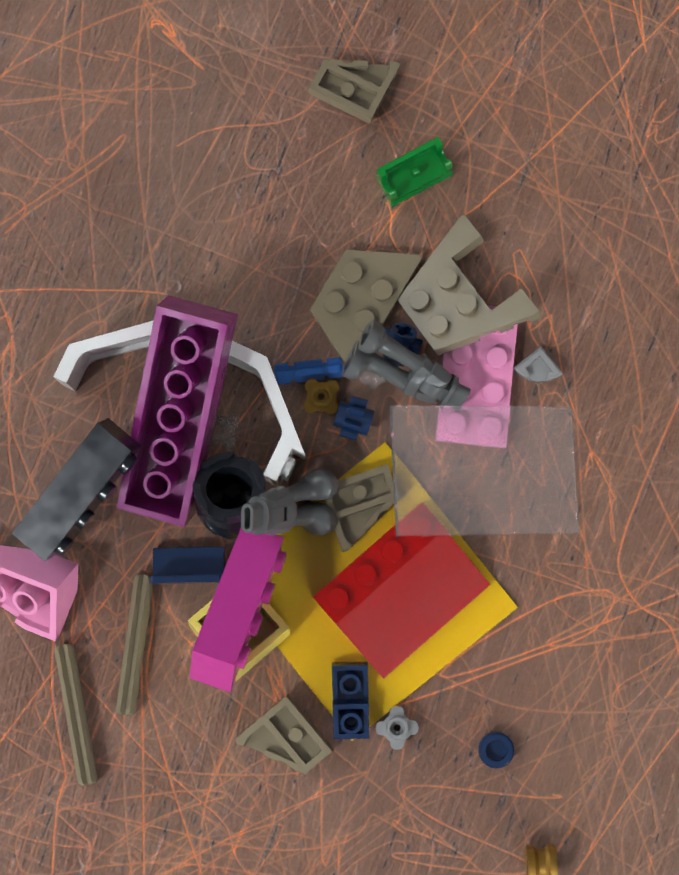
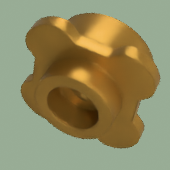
[303,379,339,415]

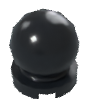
[192,452,266,539]

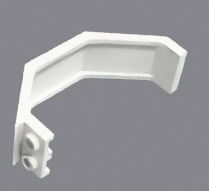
[53,320,306,486]

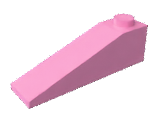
[0,545,78,641]

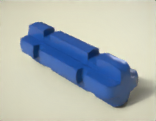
[274,357,343,385]

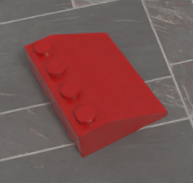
[313,503,490,679]

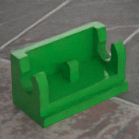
[376,136,453,208]

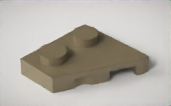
[308,59,400,124]
[325,464,399,552]
[234,694,334,774]

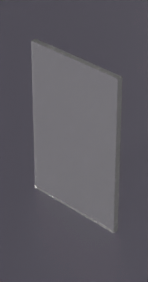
[390,406,579,536]

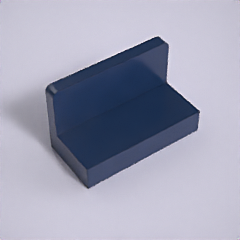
[150,547,225,584]

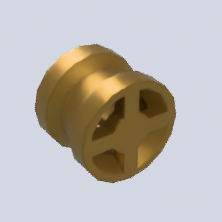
[525,844,558,875]

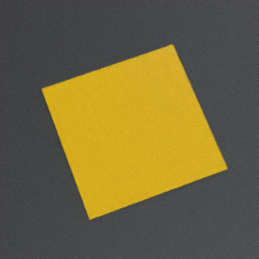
[269,442,518,741]

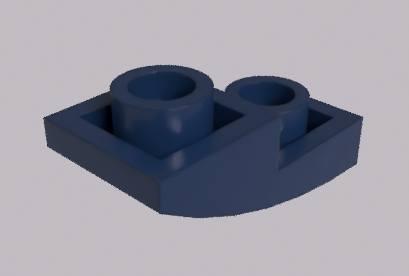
[332,661,370,739]

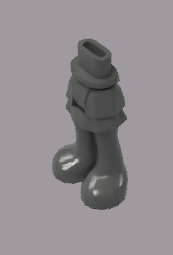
[341,320,471,412]
[241,468,338,536]

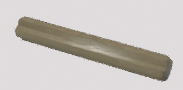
[116,574,153,716]
[54,644,98,786]

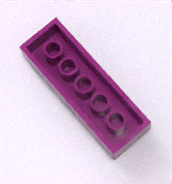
[116,295,238,527]

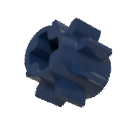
[382,323,423,367]
[333,396,374,441]

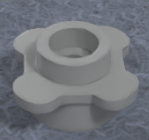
[376,706,419,750]

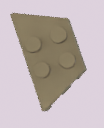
[310,250,422,363]

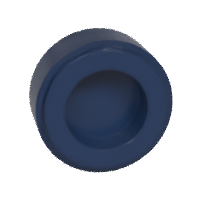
[478,732,514,768]

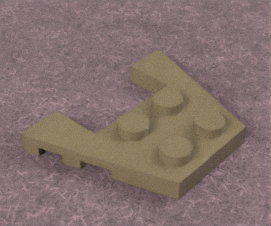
[397,214,543,356]

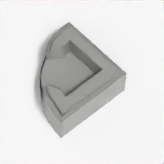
[513,346,563,383]

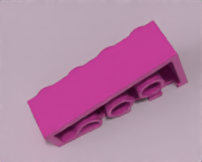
[189,528,287,693]

